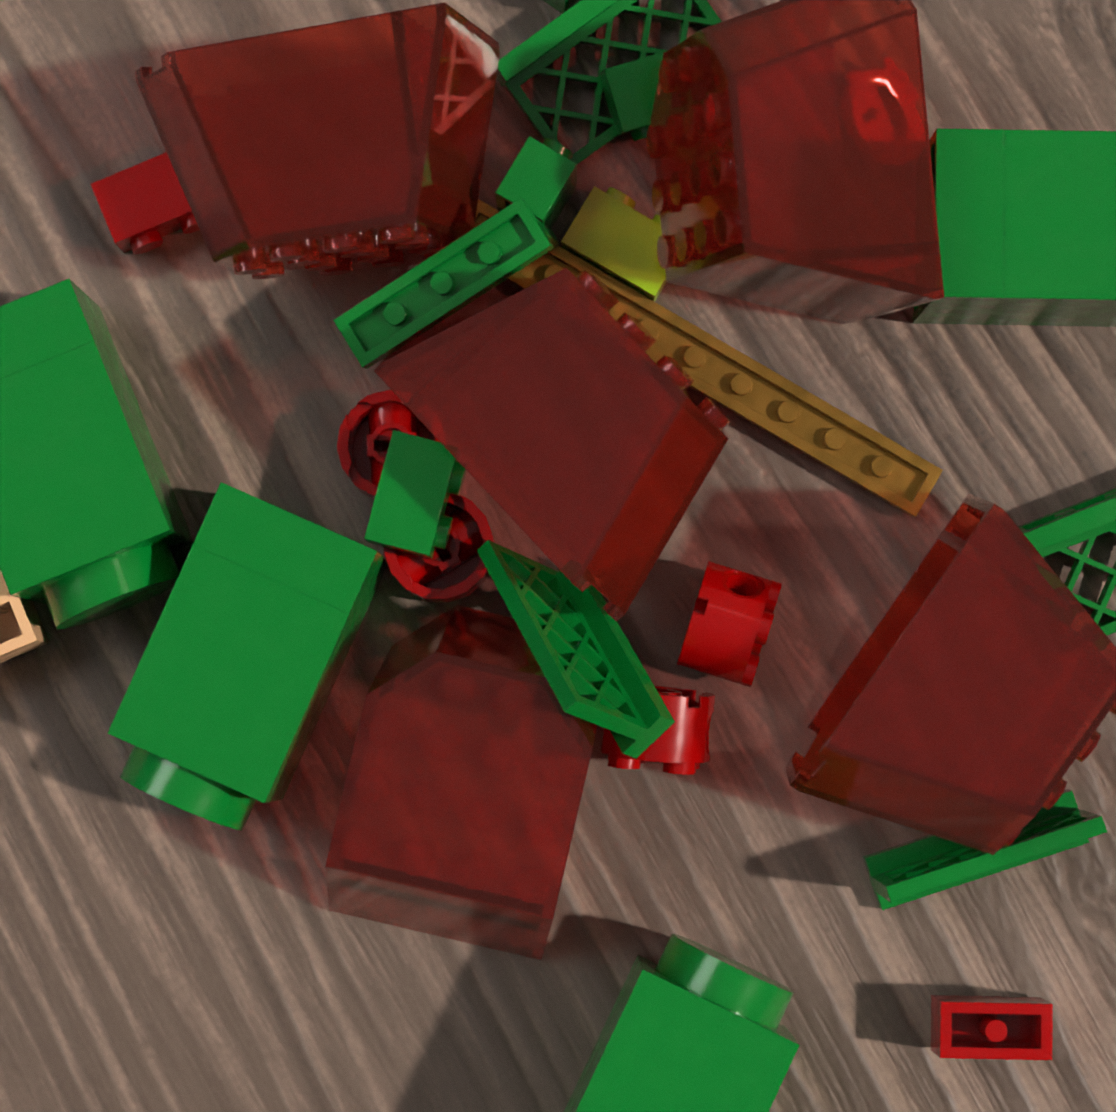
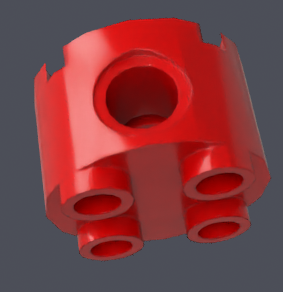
[337,390,448,499]
[384,494,495,603]
[677,561,782,687]
[600,685,715,775]

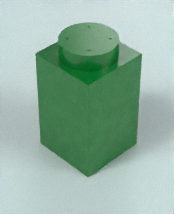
[913,128,1116,327]
[0,279,194,629]
[107,482,388,831]
[564,933,800,1112]

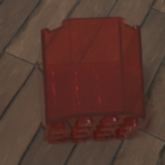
[646,0,944,324]
[135,2,500,279]
[374,268,731,622]
[785,493,1116,855]
[325,605,597,960]

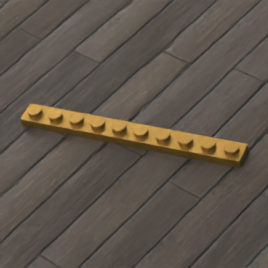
[449,198,943,518]

